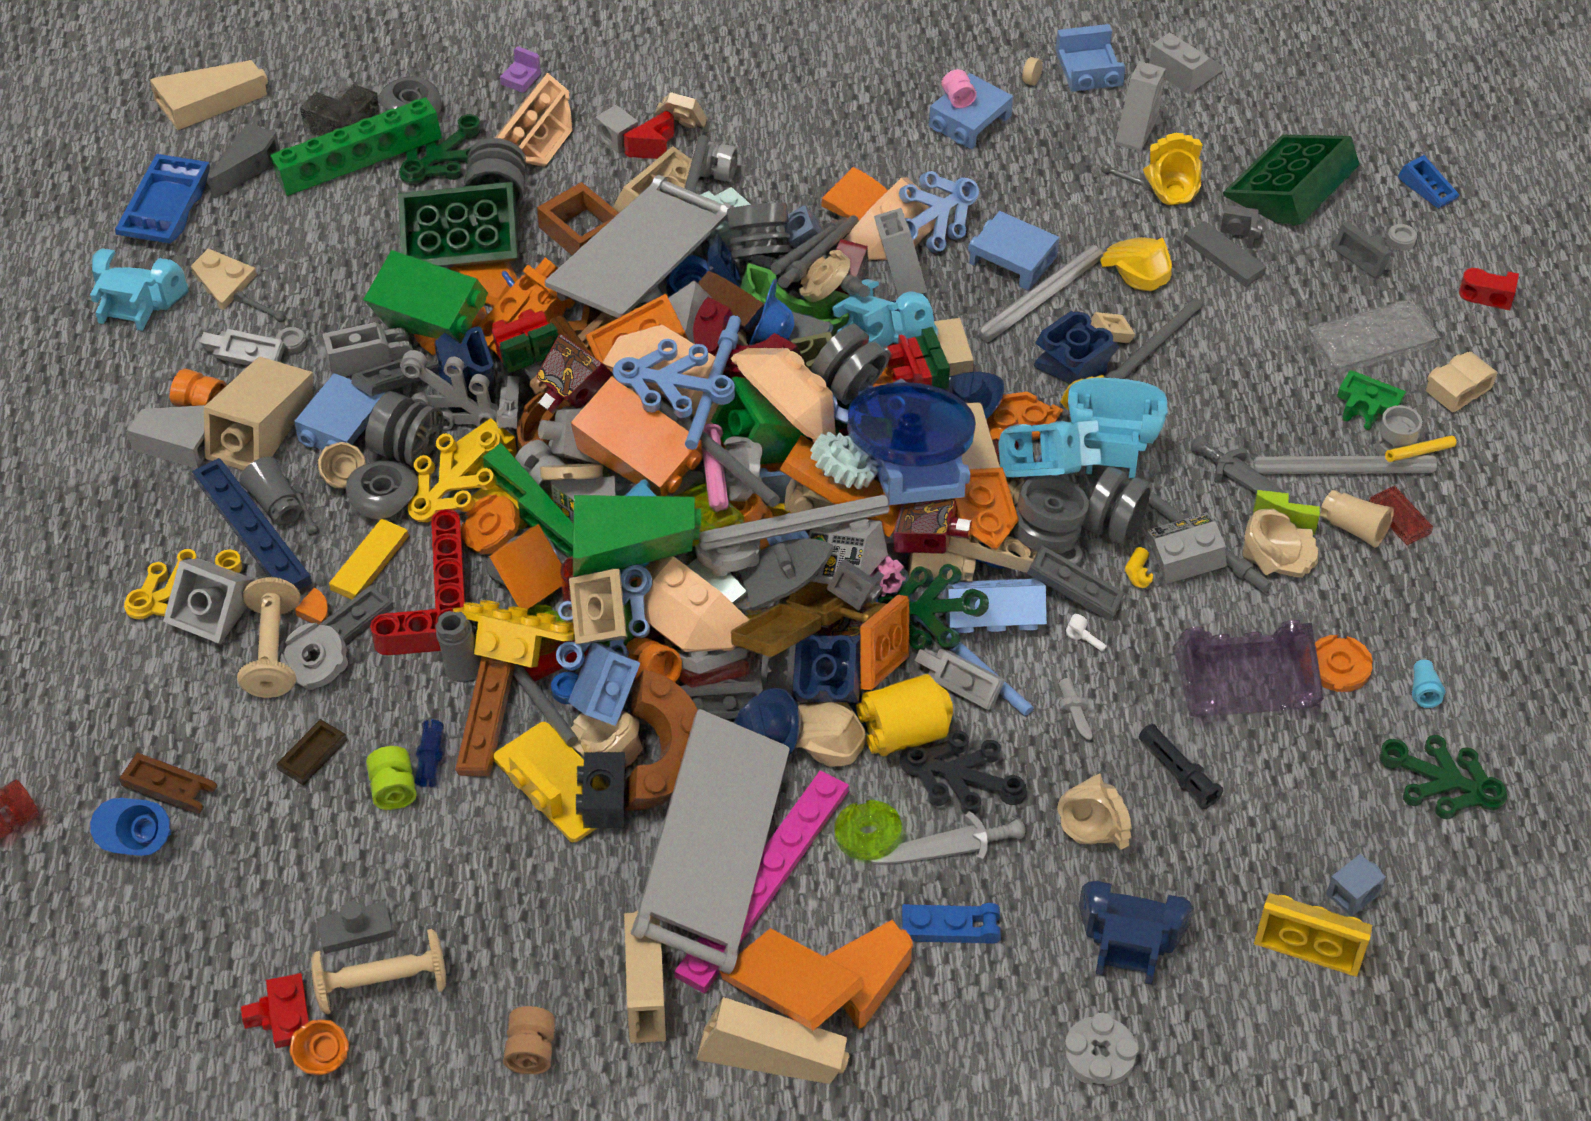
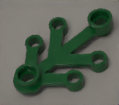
[399,114,481,184]
[878,564,989,650]
[1379,735,1507,819]

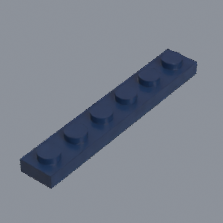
[192,458,312,590]

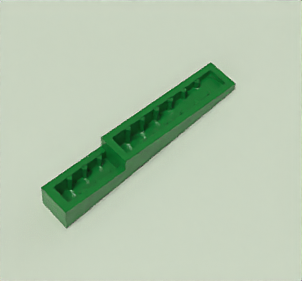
[483,442,574,561]

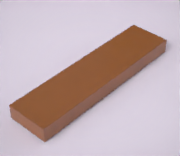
[455,656,515,776]

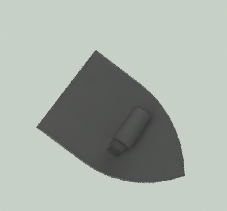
[740,538,834,611]

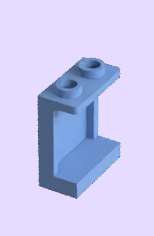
[1055,24,1126,92]
[929,73,1013,149]
[968,211,1059,291]
[294,373,385,450]
[875,436,970,505]
[568,642,640,726]

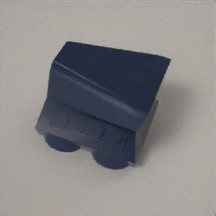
[1033,310,1119,384]
[435,327,494,413]
[793,635,875,704]

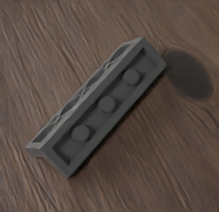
[629,672,763,725]

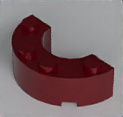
[693,297,807,387]

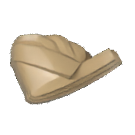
[1243,509,1318,578]
[795,702,866,767]
[571,711,643,767]
[1058,774,1132,850]

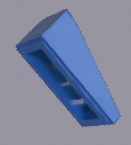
[1398,155,1460,209]

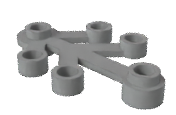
[400,350,499,430]

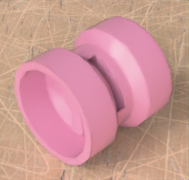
[942,69,977,108]

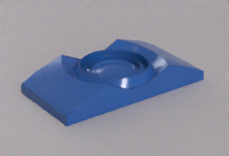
[115,154,210,243]

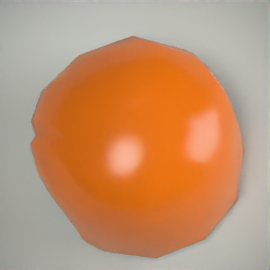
[289,1019,349,1076]

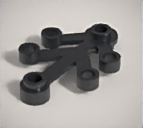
[900,730,1027,815]

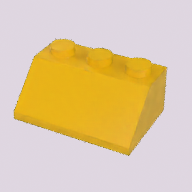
[1254,893,1372,977]

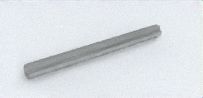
[978,245,1103,343]
[1253,455,1437,474]
[699,495,889,551]

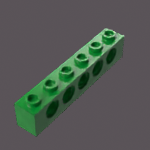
[270,97,442,196]

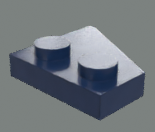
[706,234,742,287]

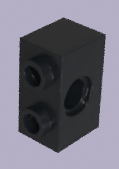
[576,752,626,828]

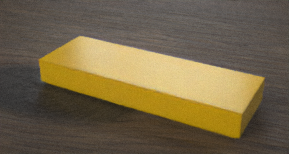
[329,519,409,600]

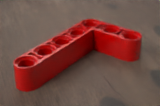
[370,509,466,655]

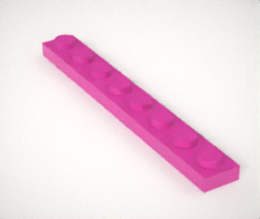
[674,770,849,994]

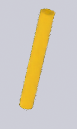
[1385,435,1457,462]

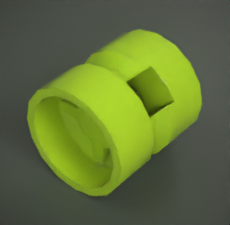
[366,746,417,810]

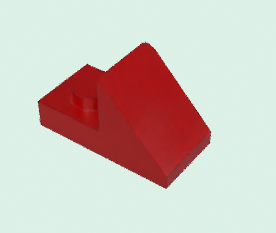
[624,110,675,159]

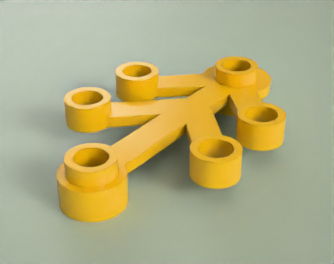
[408,429,504,522]
[124,549,242,619]

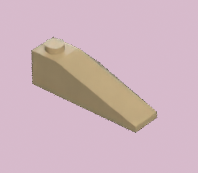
[613,146,692,213]

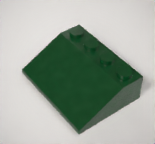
[1223,134,1360,226]
[398,182,518,268]

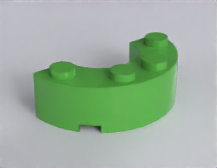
[740,263,849,337]

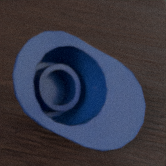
[750,279,794,345]
[90,798,172,856]

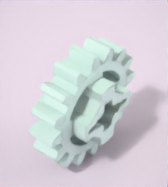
[810,432,878,489]

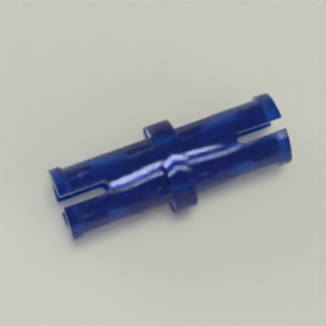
[415,719,444,787]

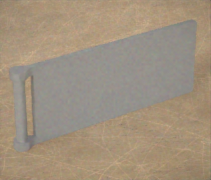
[545,175,734,318]
[631,709,789,974]

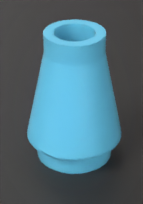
[1412,660,1445,708]

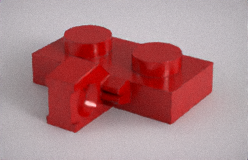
[241,973,309,1048]

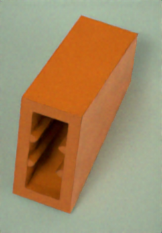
[824,919,913,1029]

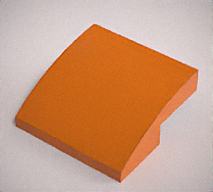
[821,167,888,221]
[489,524,569,609]

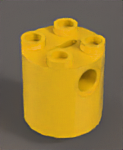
[856,674,953,756]

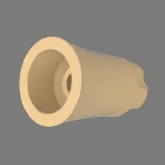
[1320,490,1394,548]
[907,551,976,583]

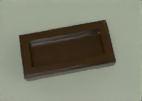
[276,719,347,786]

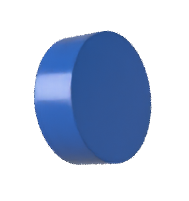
[551,672,578,704]

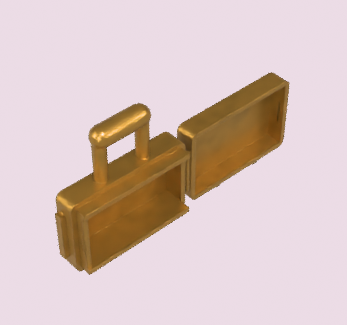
[731,582,886,657]

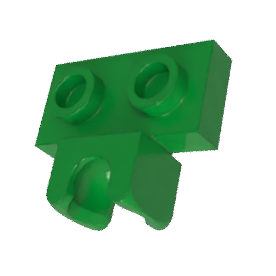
[1337,370,1406,430]

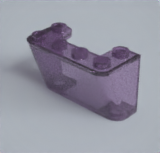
[1173,620,1324,717]

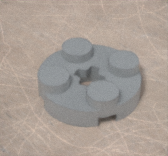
[723,436,762,502]
[695,522,760,576]
[280,623,348,690]
[1064,1013,1138,1086]

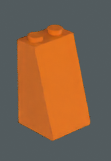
[571,376,703,496]

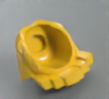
[1143,133,1203,205]
[1100,237,1172,291]

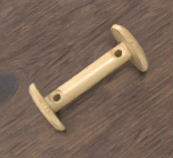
[237,577,300,698]
[311,929,447,1014]

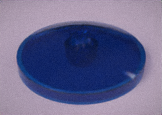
[847,382,976,467]

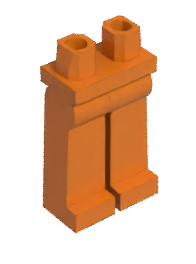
[477,258,575,355]

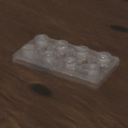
[1307,298,1441,375]

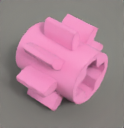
[870,555,906,597]

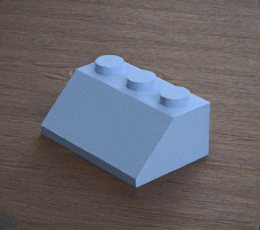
[943,578,1047,633]

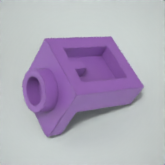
[500,46,541,93]

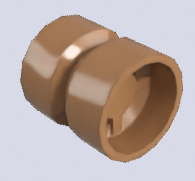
[503,1006,556,1074]

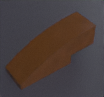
[697,271,764,336]

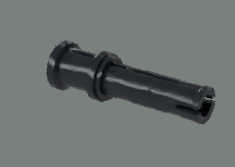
[1139,723,1223,809]

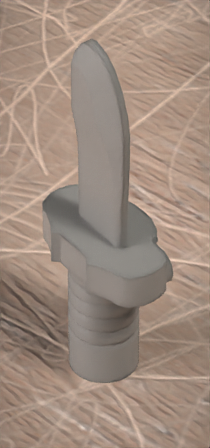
[1059,678,1092,740]

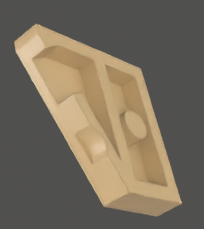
[655,92,707,128]
[191,249,257,310]

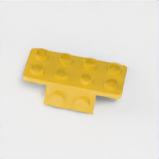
[453,600,575,667]
[494,722,604,843]

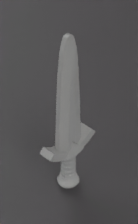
[870,811,1026,865]

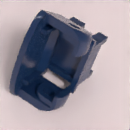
[1079,881,1194,985]

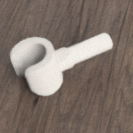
[1066,614,1107,652]

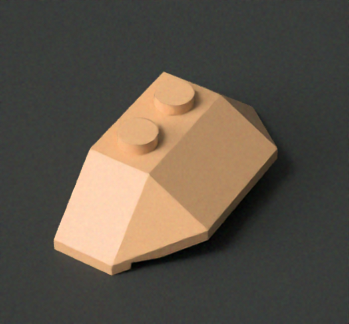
[495,73,572,167]
[843,177,936,261]
[603,325,723,425]
[731,348,836,443]
[637,556,749,652]

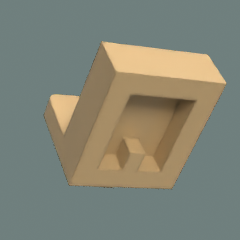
[1091,312,1135,343]

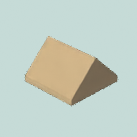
[569,569,627,644]

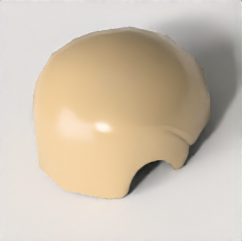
[318,442,366,489]

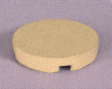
[799,250,850,302]
[540,464,603,480]

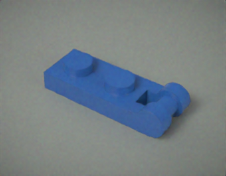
[902,903,1001,944]

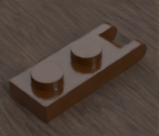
[119,752,218,814]

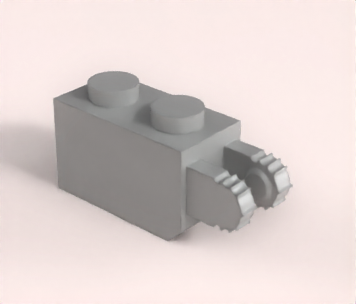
[322,322,413,377]

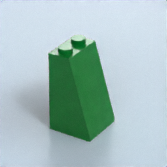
[363,250,489,344]
[711,377,840,465]
[573,495,701,577]

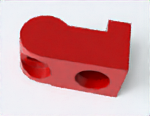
[1459,268,1519,311]

